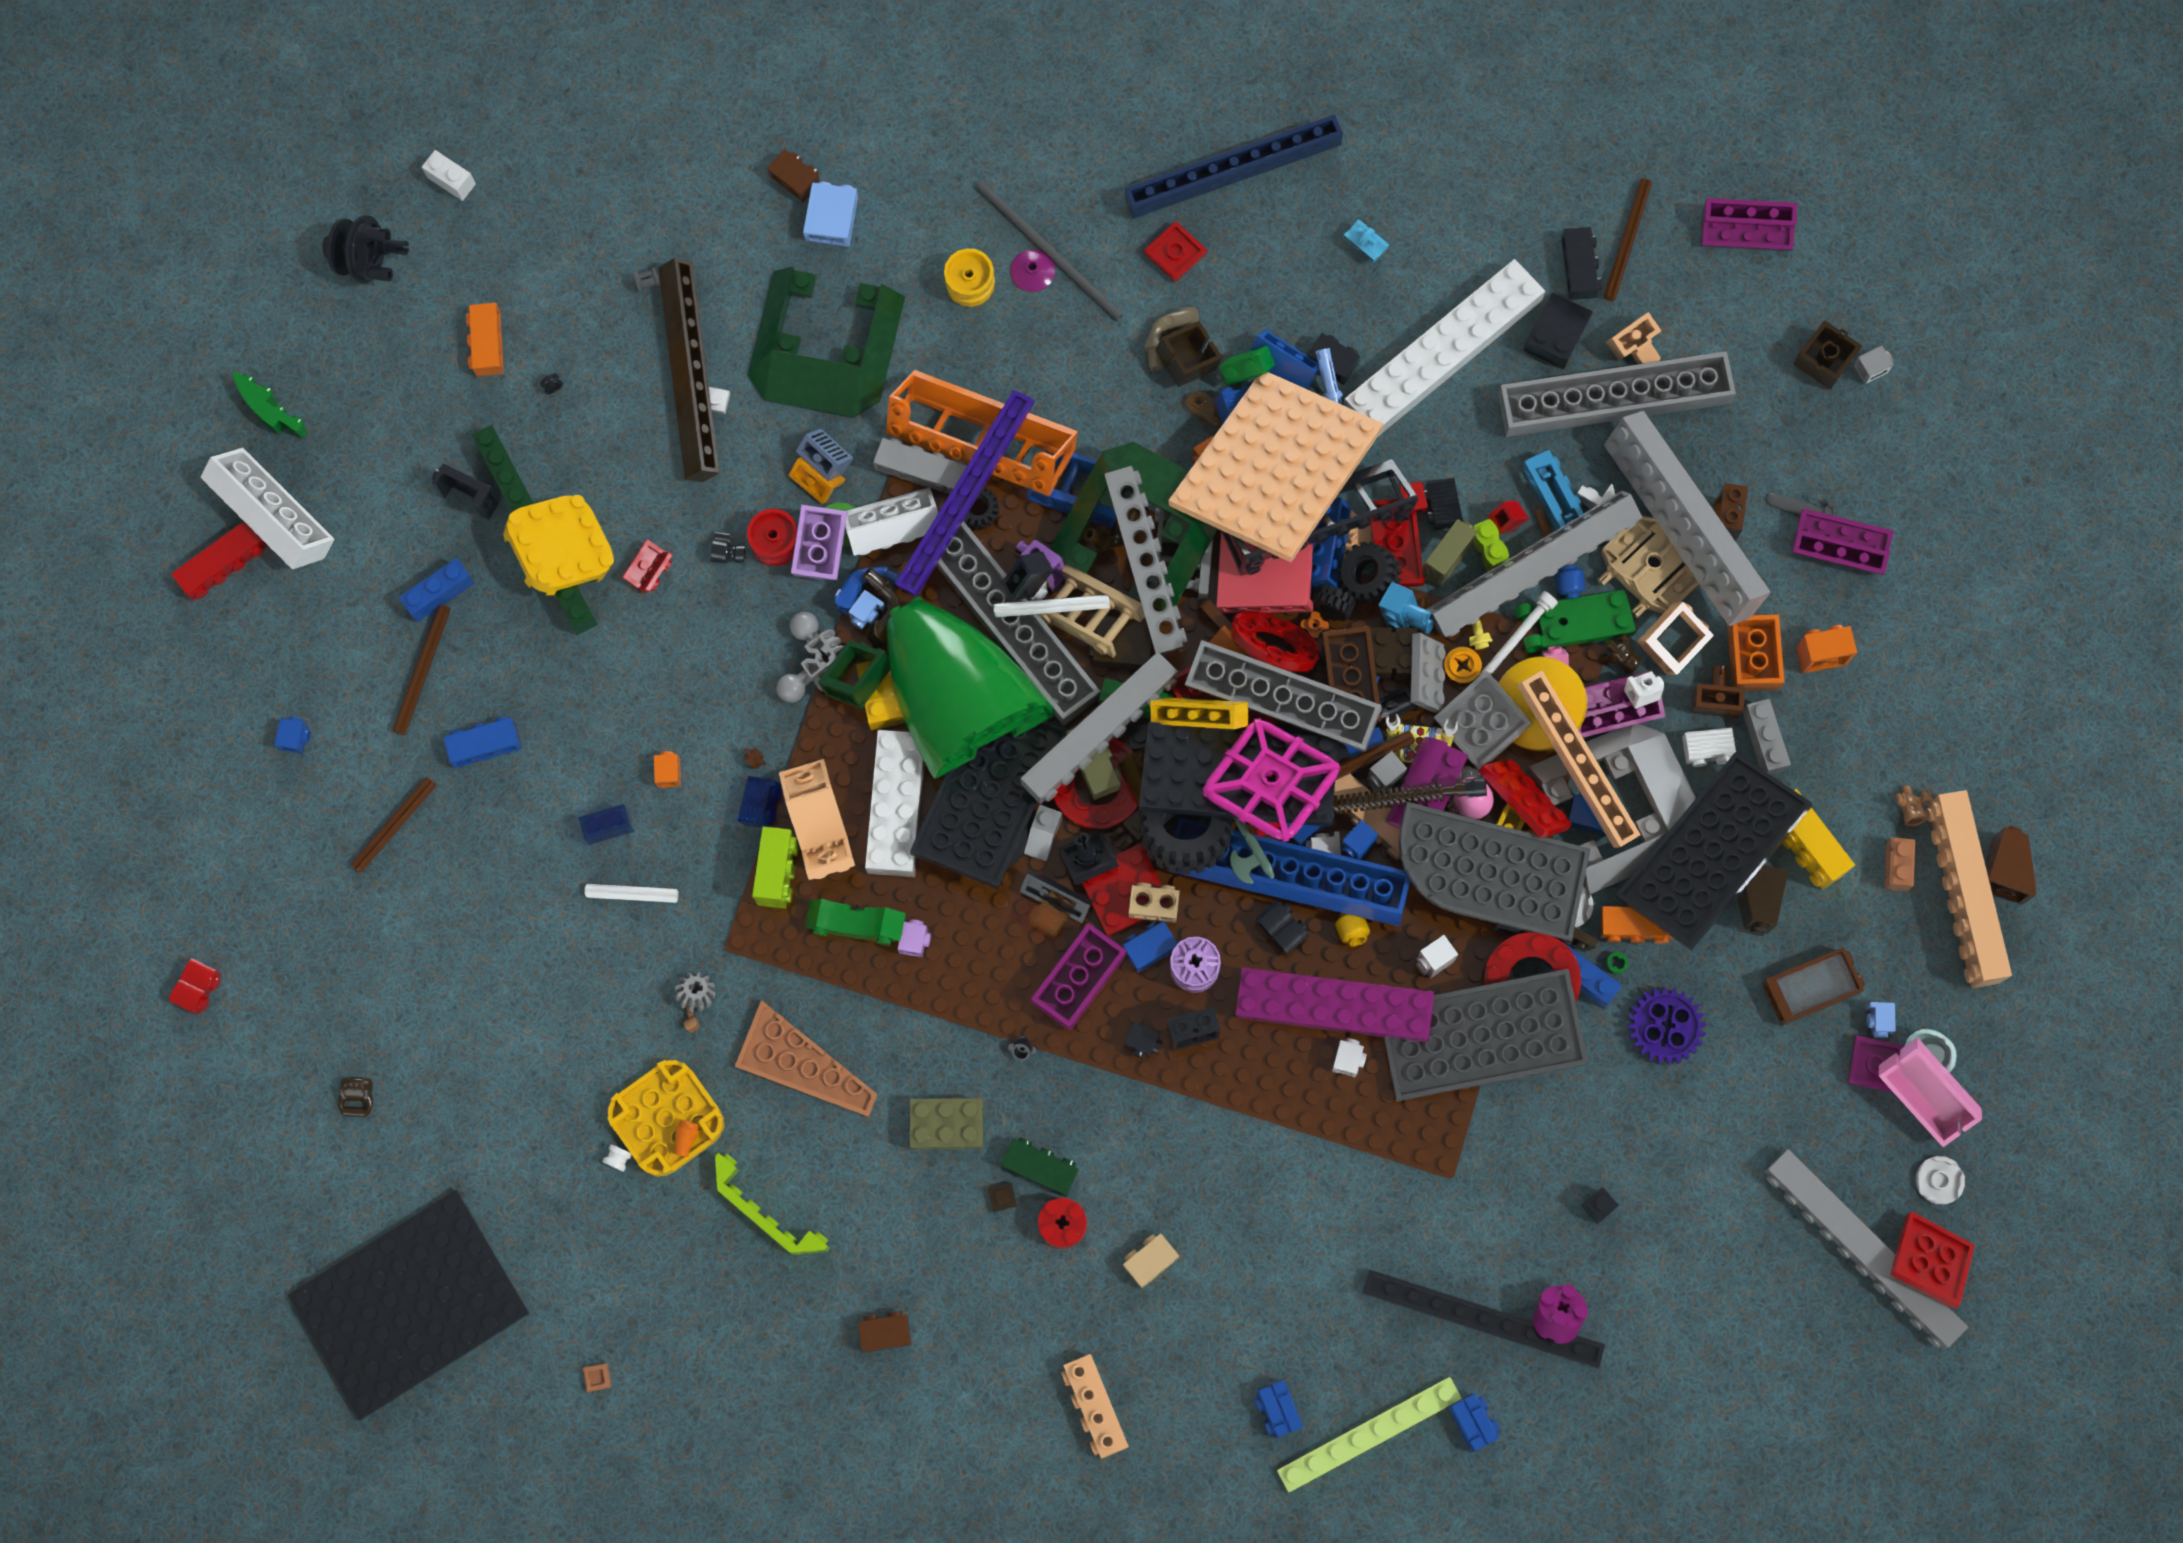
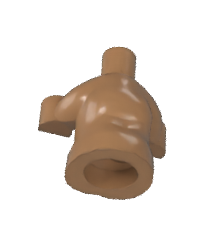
[1895,786,1932,826]

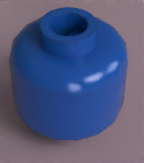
[1554,565,1586,599]

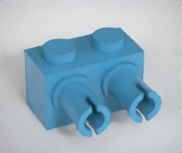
[1379,582,1434,634]

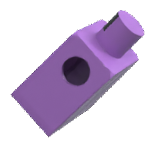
[1015,540,1065,592]

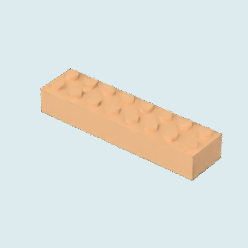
[1926,790,2012,989]

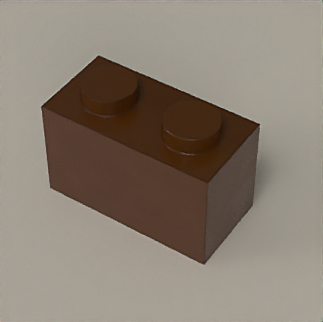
[767,149,820,203]
[858,1311,912,1352]

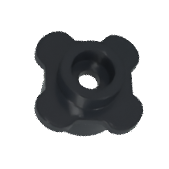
[1008,1035,1037,1062]

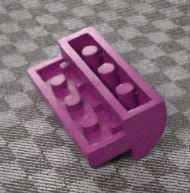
[1701,198,1798,251]
[1791,509,1894,575]
[1578,671,1666,738]
[1385,737,1468,830]

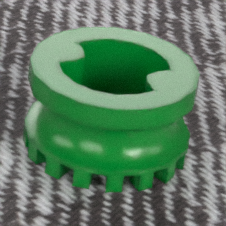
[1606,952,1628,975]

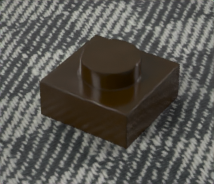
[988,1183,1017,1212]

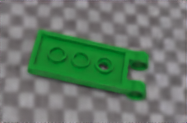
[1515,590,1636,653]

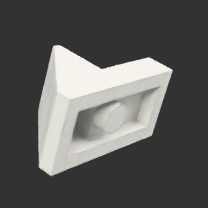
[1577,484,1615,510]

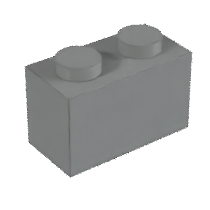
[1367,751,1407,794]

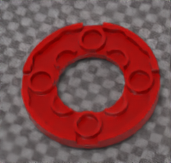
[1230,611,1321,672]
[1053,738,1139,830]
[1484,932,1581,1002]

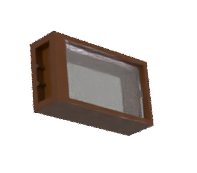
[1761,947,1865,1027]

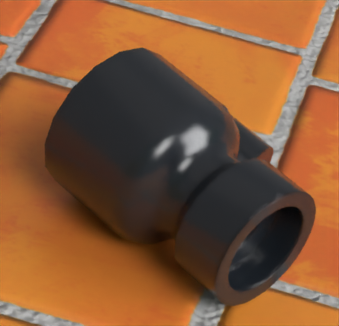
[711,531,746,564]

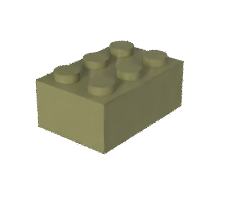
[910,1098,984,1151]

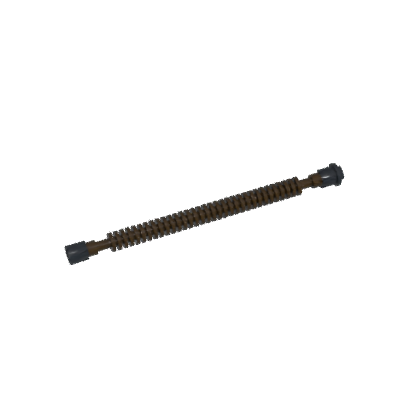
[1197,777,1487,825]

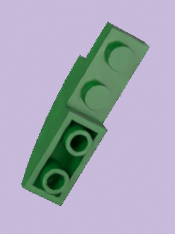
[232,371,308,439]

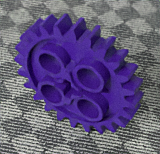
[1627,987,1706,1066]

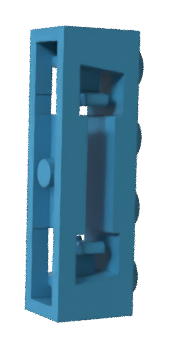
[1522,450,1584,531]

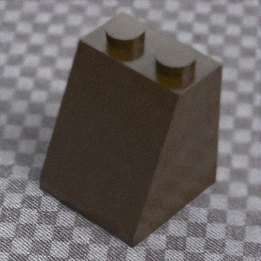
[1737,865,1788,936]

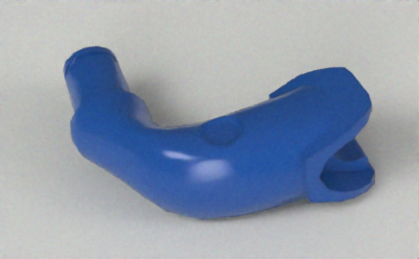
[835,566,902,615]

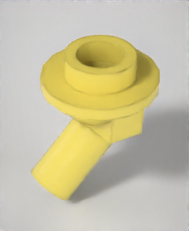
[1469,620,1493,650]

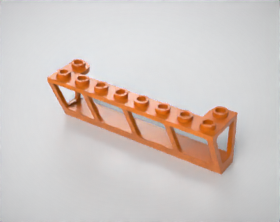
[886,370,1078,496]

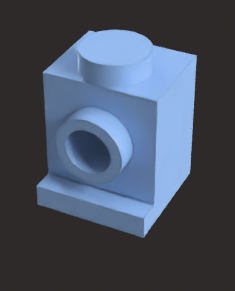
[849,590,885,629]
[1866,1002,1896,1039]

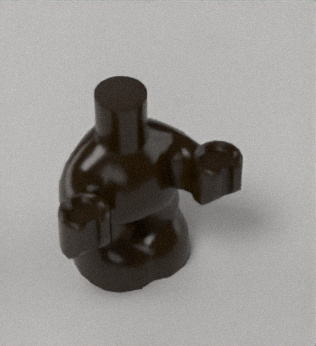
[1600,633,1642,674]

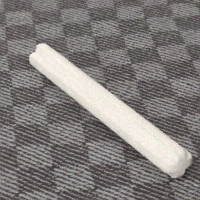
[994,595,1110,617]

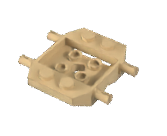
[1597,516,1700,618]

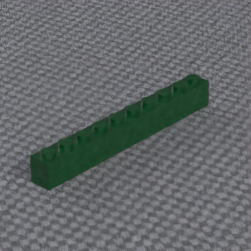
[472,425,598,635]

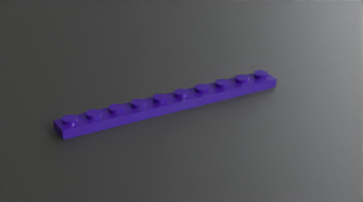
[895,390,1035,597]

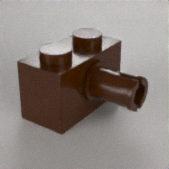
[1691,665,1745,718]

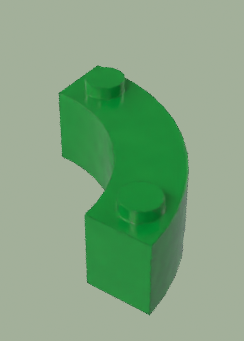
[805,899,906,945]

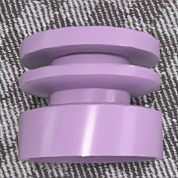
[1170,937,1221,993]

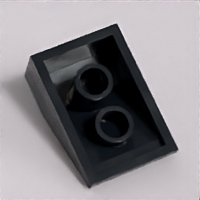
[1523,293,1593,369]

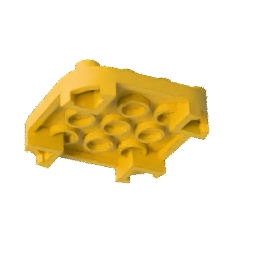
[503,495,614,596]
[607,1060,725,1177]

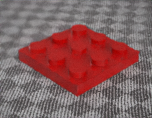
[1082,843,1171,937]
[1890,1211,1975,1309]

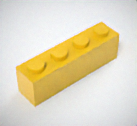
[1150,697,1248,729]

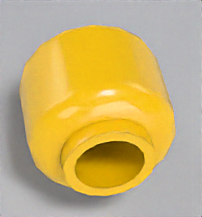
[1335,913,1370,947]

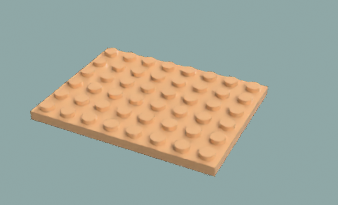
[1169,372,1383,562]

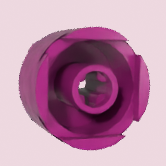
[1532,1284,1588,1344]

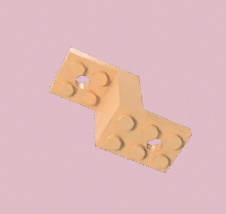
[779,759,855,880]

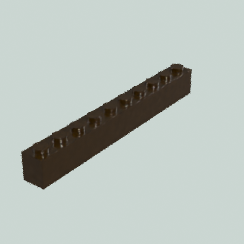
[658,258,720,482]

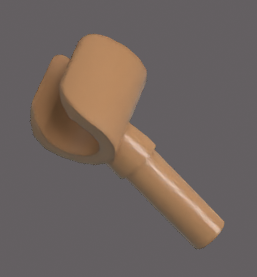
[682,1006,699,1033]

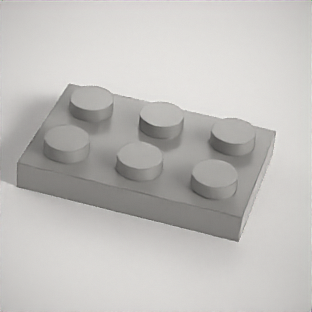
[1411,633,1445,713]

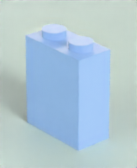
[803,182,858,247]

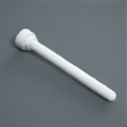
[1477,591,1558,678]

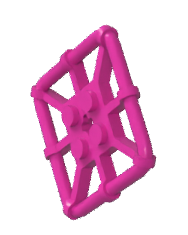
[1202,718,1340,842]

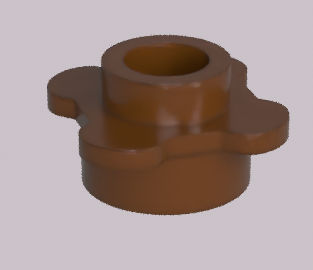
[743,748,767,769]

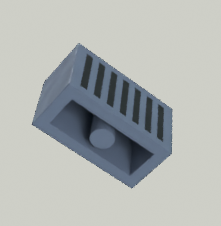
[796,429,853,481]

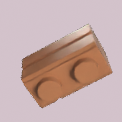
[1884,838,1915,891]

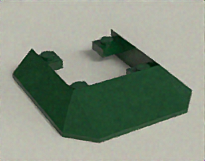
[748,266,905,418]
[1050,442,1218,612]

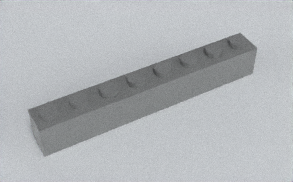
[1021,652,1178,804]

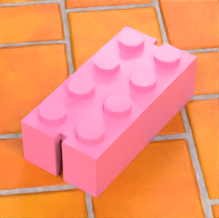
[1879,1037,1982,1147]

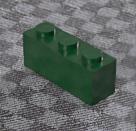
[1000,1137,1079,1197]

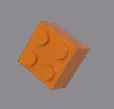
[1795,625,1857,674]

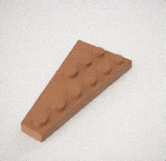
[735,1000,878,1117]

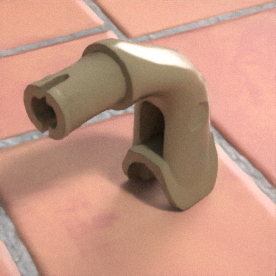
[1144,307,1199,371]

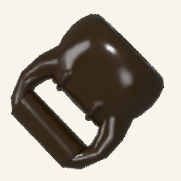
[338,1077,373,1117]

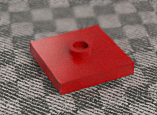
[1144,221,1207,283]

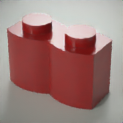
[168,958,221,1015]

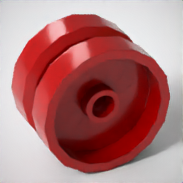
[747,509,798,566]

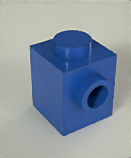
[274,716,311,754]

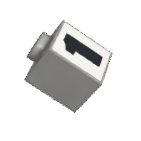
[1854,346,1894,384]

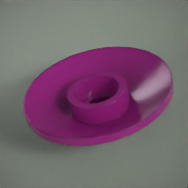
[1010,250,1055,292]

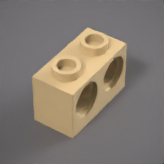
[1129,883,1180,923]

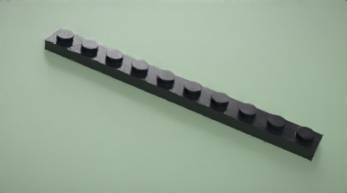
[1362,1270,1605,1369]

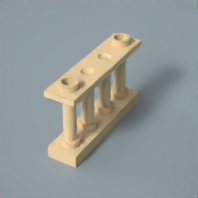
[1039,564,1145,658]

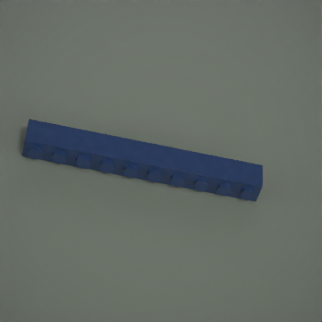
[1125,114,1343,219]

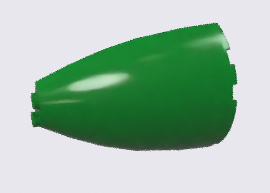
[886,596,1054,779]

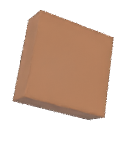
[583,1363,612,1393]

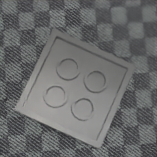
[1434,671,1533,770]

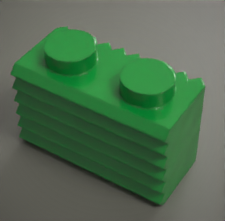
[1219,345,1275,386]

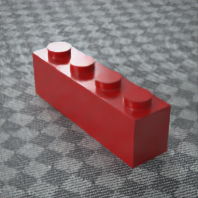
[171,521,268,601]

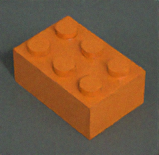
[1727,615,1784,691]

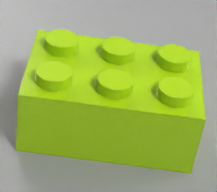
[753,827,799,909]

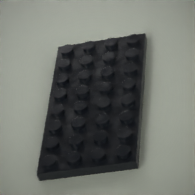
[910,720,1070,890]
[1139,722,1339,827]
[1615,752,1813,951]

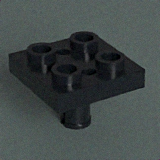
[1058,829,1119,885]

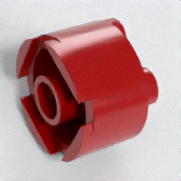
[1038,1198,1087,1249]

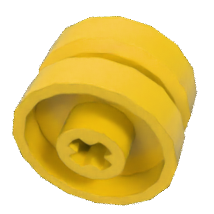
[944,248,995,307]

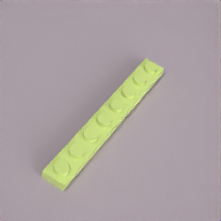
[1277,1377,1462,1493]

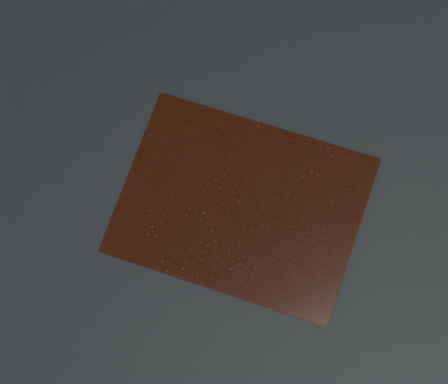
[725,440,1607,1179]

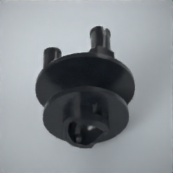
[322,215,409,284]

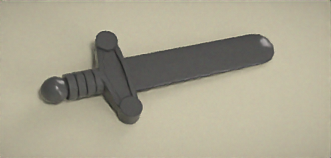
[1767,493,1850,520]

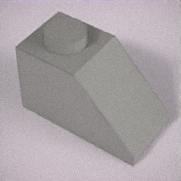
[1024,805,1063,862]

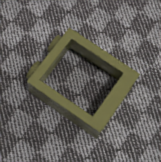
[1423,519,1477,588]

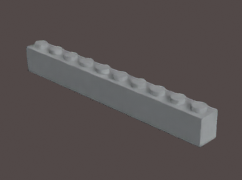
[1426,491,1642,637]
[1764,1149,1968,1349]

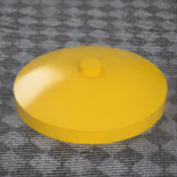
[1499,657,1587,751]

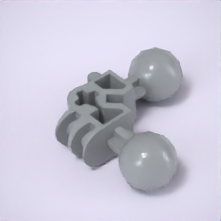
[776,612,844,703]

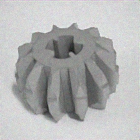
[675,972,715,1013]

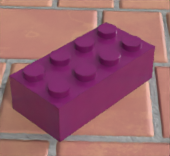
[1031,923,1127,1032]

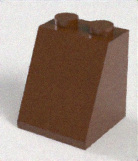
[1985,826,2037,905]

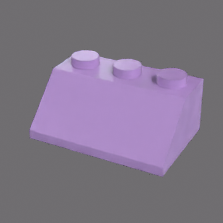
[791,505,848,580]

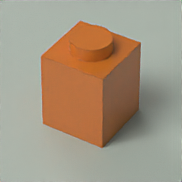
[654,751,681,788]

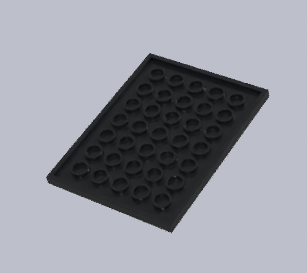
[288,1190,530,1421]

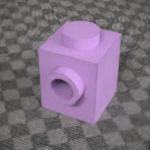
[898,919,931,958]

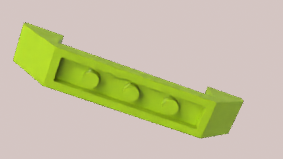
[715,1153,830,1255]

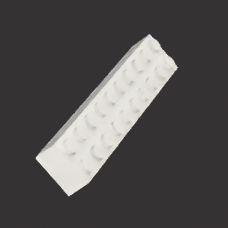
[1343,259,1545,436]

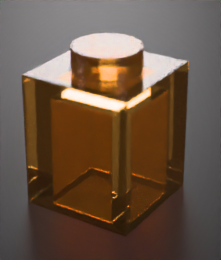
[1029,901,1068,940]

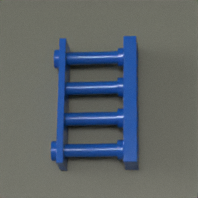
[1026,450,1116,529]

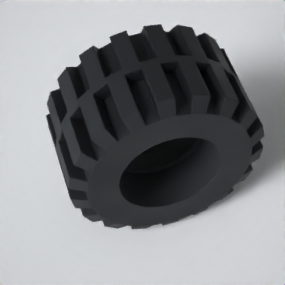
[1337,542,1402,604]

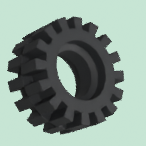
[963,486,999,530]
[1311,584,1356,621]

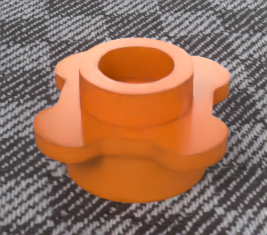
[1301,611,1329,639]

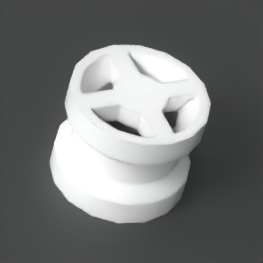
[602,1144,632,1172]

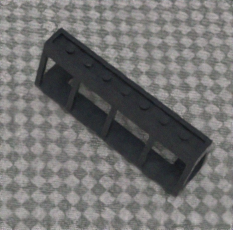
[1221,459,1418,576]

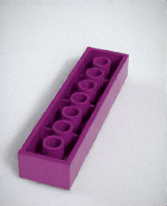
[1236,967,1435,1043]

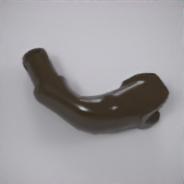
[1083,507,1148,551]
[862,568,902,646]

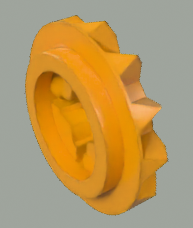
[1444,647,1482,684]

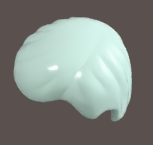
[1904,1029,1957,1073]

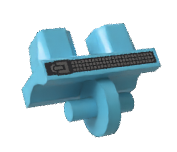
[1343,219,1389,263]

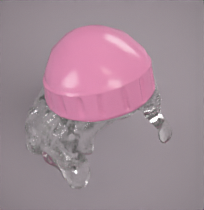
[1446,766,1495,819]

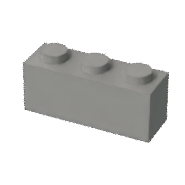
[1742,699,1791,775]

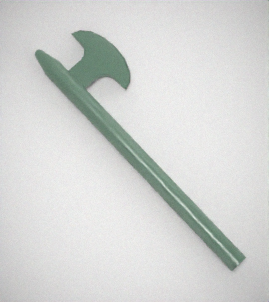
[1230,819,1274,884]

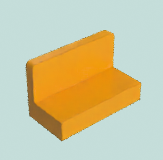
[788,457,845,504]

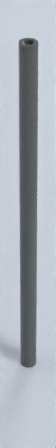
[976,180,1123,321]

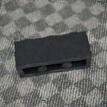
[1561,227,1602,300]

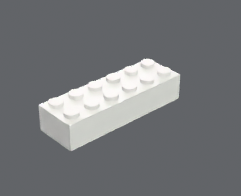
[201,448,335,570]
[865,730,925,877]

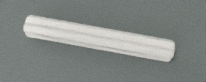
[585,884,679,903]

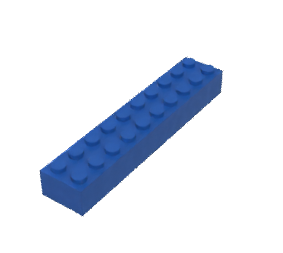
[1167,817,1411,926]

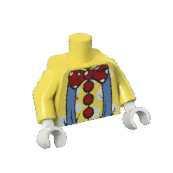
[1385,714,1458,768]

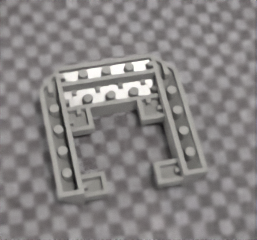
[1528,724,1696,895]

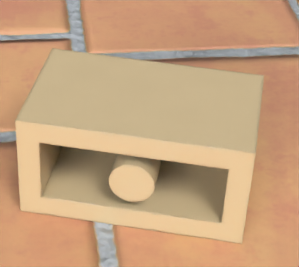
[1123,1234,1179,1289]

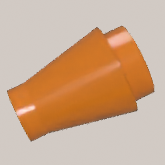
[674,1120,700,1157]

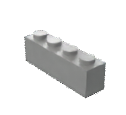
[873,438,967,495]

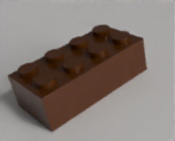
[1322,626,1382,723]

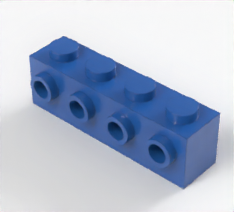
[1311,497,1352,592]

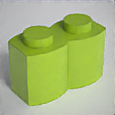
[1473,519,1509,571]

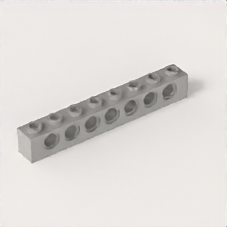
[1105,466,1187,655]

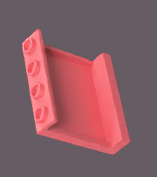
[1217,529,1315,614]

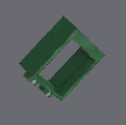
[818,640,890,709]

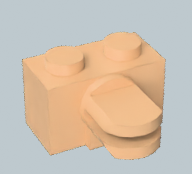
[1605,312,1661,364]

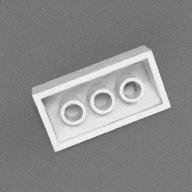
[846,487,938,556]

